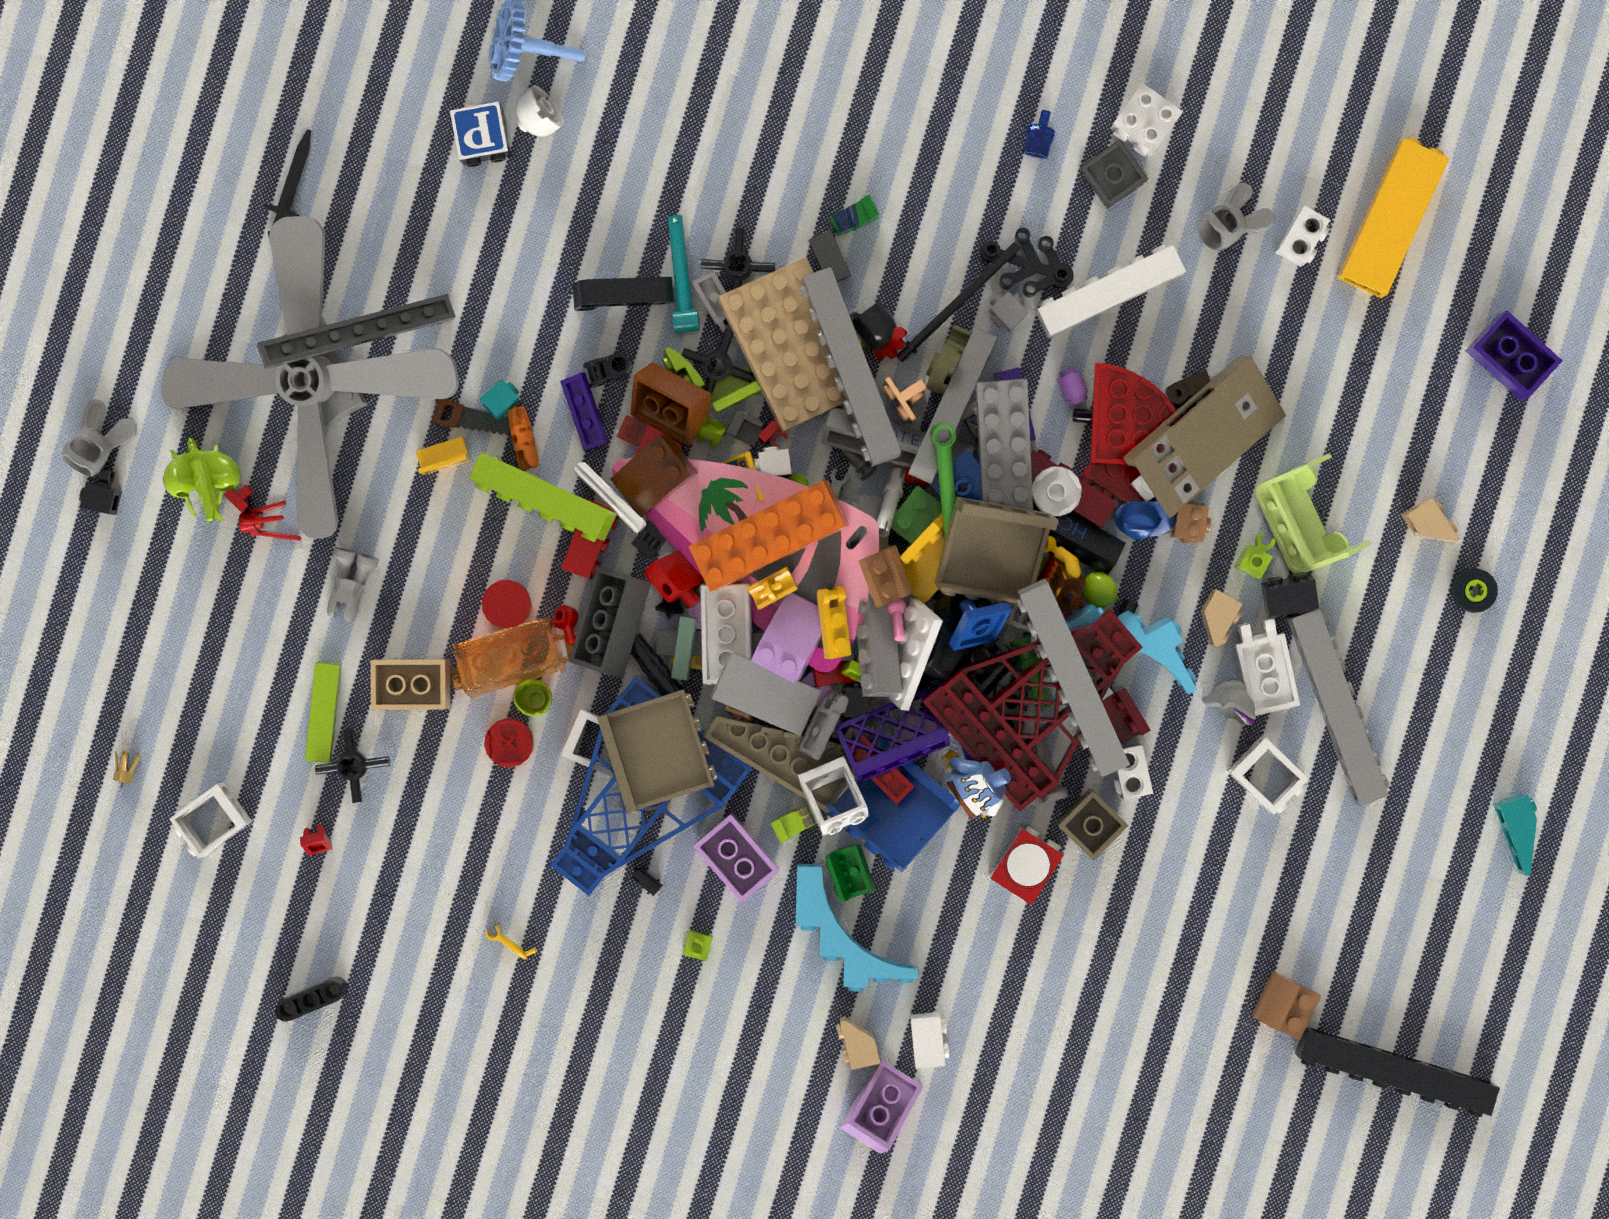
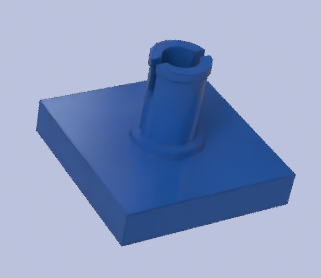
[931,449,981,501]
[949,598,1012,651]

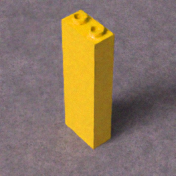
[1336,137,1450,298]

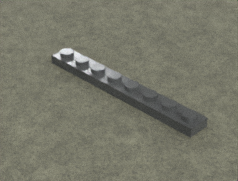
[257,294,456,369]

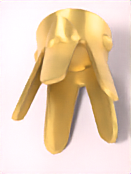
[113,750,141,788]

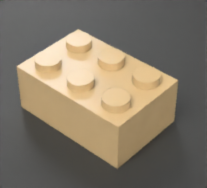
[371,659,451,710]

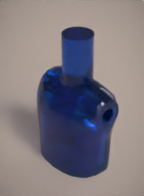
[1023,110,1055,159]

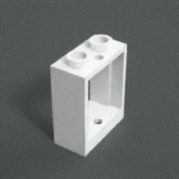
[561,709,613,777]
[1227,736,1309,815]
[798,756,869,836]
[170,782,253,859]

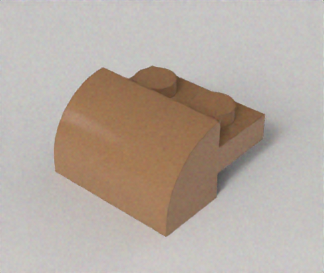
[858,545,914,608]
[1252,971,1321,1040]

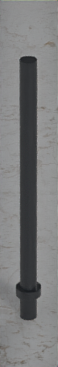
[897,242,1021,362]

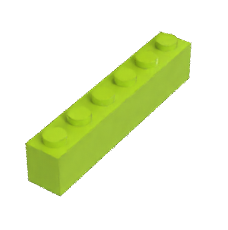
[468,452,617,542]

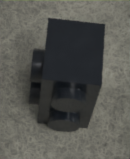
[1261,572,1319,617]

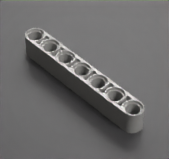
[908,327,998,484]

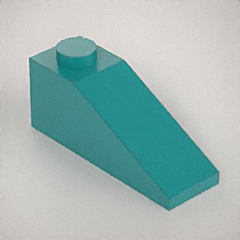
[1493,793,1537,876]

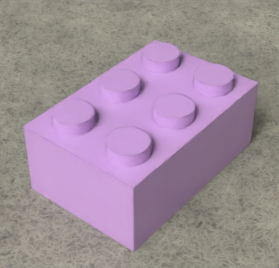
[693,812,780,903]

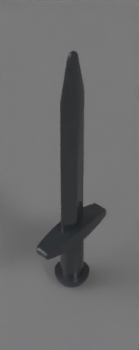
[264,129,311,237]

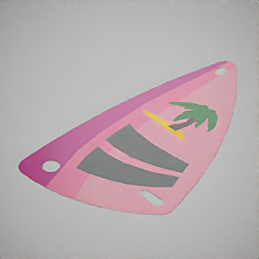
[612,458,879,673]

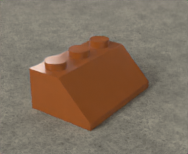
[630,362,711,446]

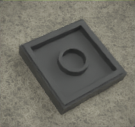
[1079,139,1149,209]

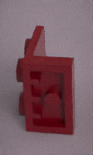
[1102,686,1151,744]

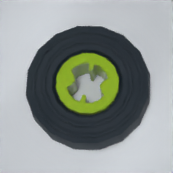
[1451,568,1498,613]

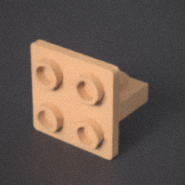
[883,377,927,425]

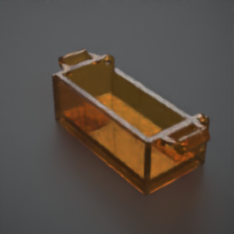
[450,617,573,699]

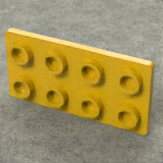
[899,513,945,604]

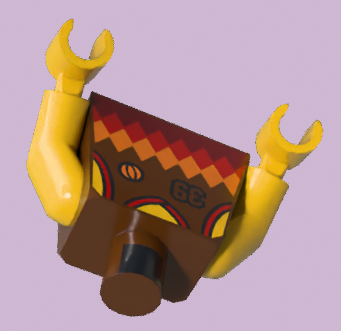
[1036,536,1086,612]

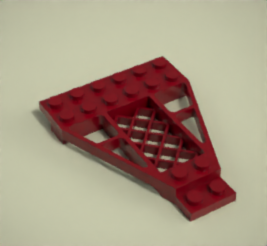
[922,608,1143,812]

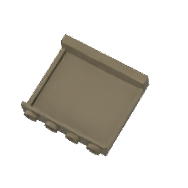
[934,497,1058,607]
[597,689,717,814]

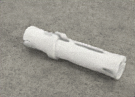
[877,467,906,537]

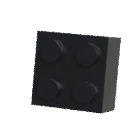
[955,637,1020,695]

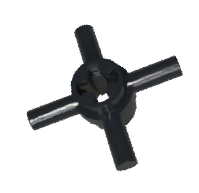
[701,228,775,290]
[682,328,754,396]
[315,728,391,803]

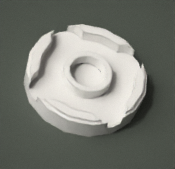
[1032,467,1082,516]

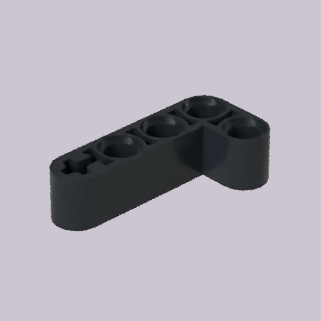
[572,277,674,311]

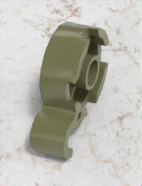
[926,324,972,396]

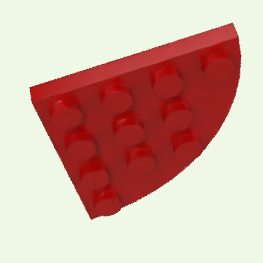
[1090,363,1181,464]

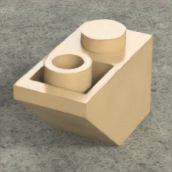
[1401,498,1460,543]
[1200,589,1243,647]
[836,1016,880,1070]

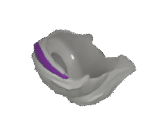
[1202,680,1256,725]

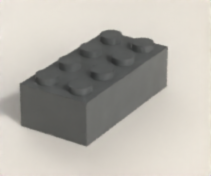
[569,567,651,678]

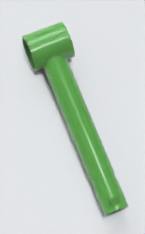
[930,423,956,541]

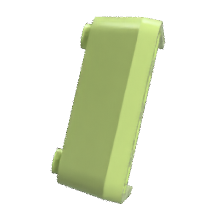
[1255,453,1371,573]

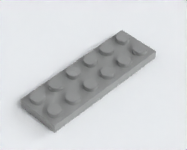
[975,379,1033,510]

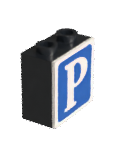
[450,102,512,167]

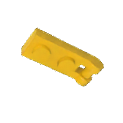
[817,585,851,659]

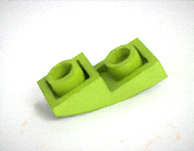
[662,347,705,389]

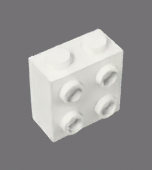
[1110,83,1183,157]

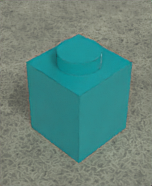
[480,379,519,421]

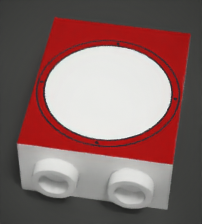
[988,826,1064,905]

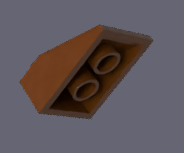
[610,433,698,518]

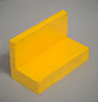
[416,436,471,475]

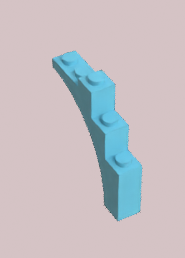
[1065,604,1197,694]
[796,863,919,992]

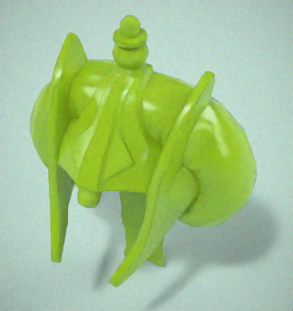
[163,438,241,522]

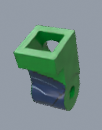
[829,194,879,236]

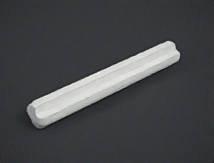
[574,462,647,533]

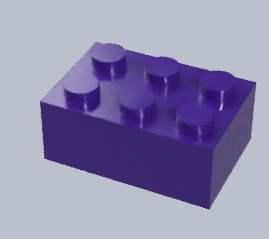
[1465,310,1563,400]

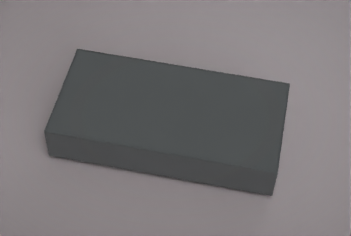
[808,230,851,282]

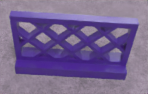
[834,689,950,783]

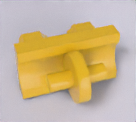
[747,566,799,610]

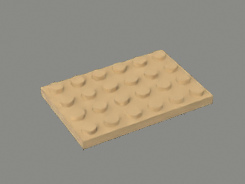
[717,257,846,433]

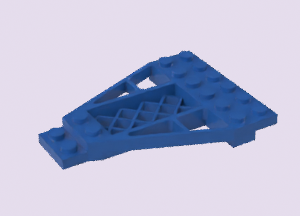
[550,676,753,896]

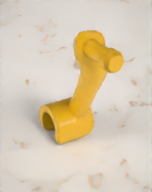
[485,925,537,959]

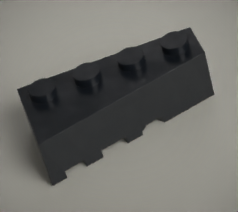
[923,590,991,680]

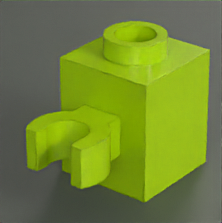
[1234,532,1276,579]

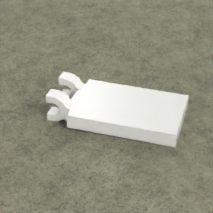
[1234,617,1300,716]

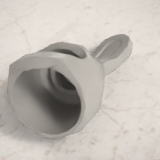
[1197,183,1275,251]
[61,399,137,477]

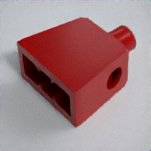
[643,550,704,609]

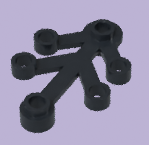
[980,228,1074,298]

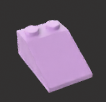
[751,592,822,683]
[839,1060,923,1154]

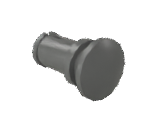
[840,450,878,481]

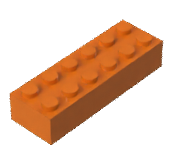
[688,480,850,592]

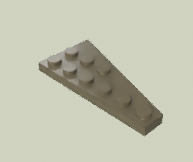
[703,715,854,813]

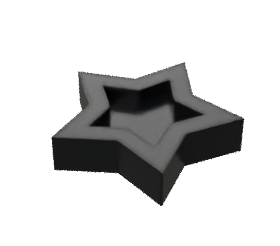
[655,598,684,620]

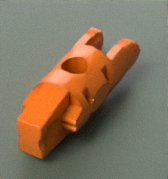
[508,406,539,471]

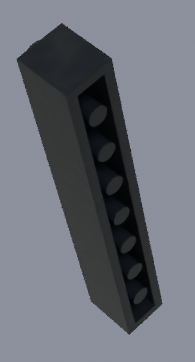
[1295,1027,1500,1117]

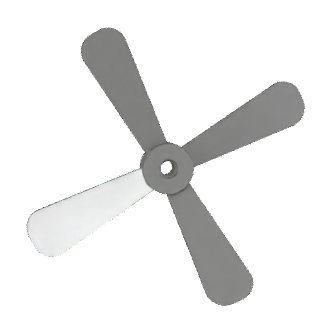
[162,216,459,538]

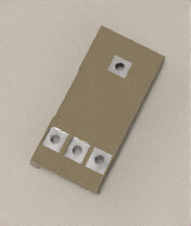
[1123,355,1286,518]

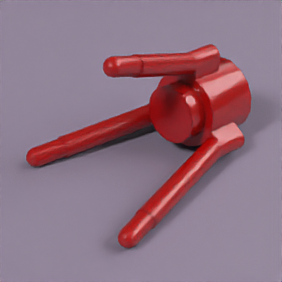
[239,500,302,541]

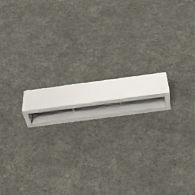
[1036,244,1186,338]

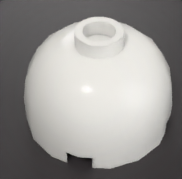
[516,85,564,137]

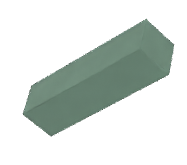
[671,615,698,680]

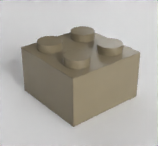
[1055,788,1129,861]

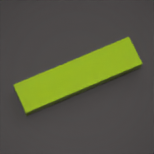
[305,662,341,763]

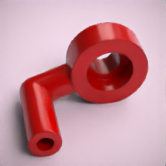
[553,605,578,645]

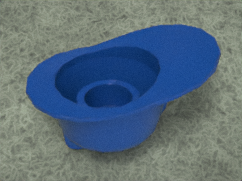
[1114,501,1175,540]

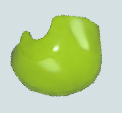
[1082,572,1119,608]
[513,678,553,716]

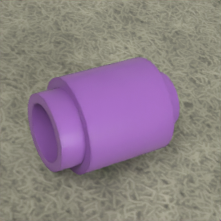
[1057,367,1088,406]

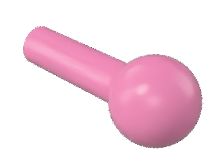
[887,598,906,641]

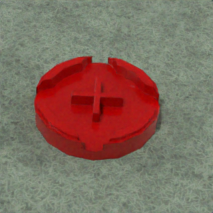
[482,580,532,629]
[484,718,534,768]

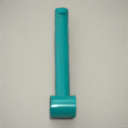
[668,215,700,334]

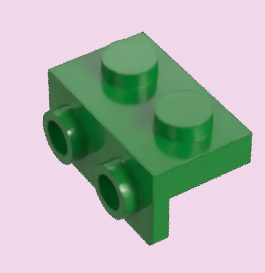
[825,843,876,902]

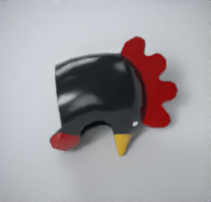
[850,301,907,361]

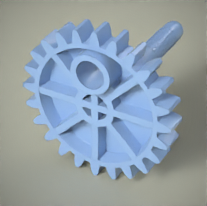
[489,0,586,82]

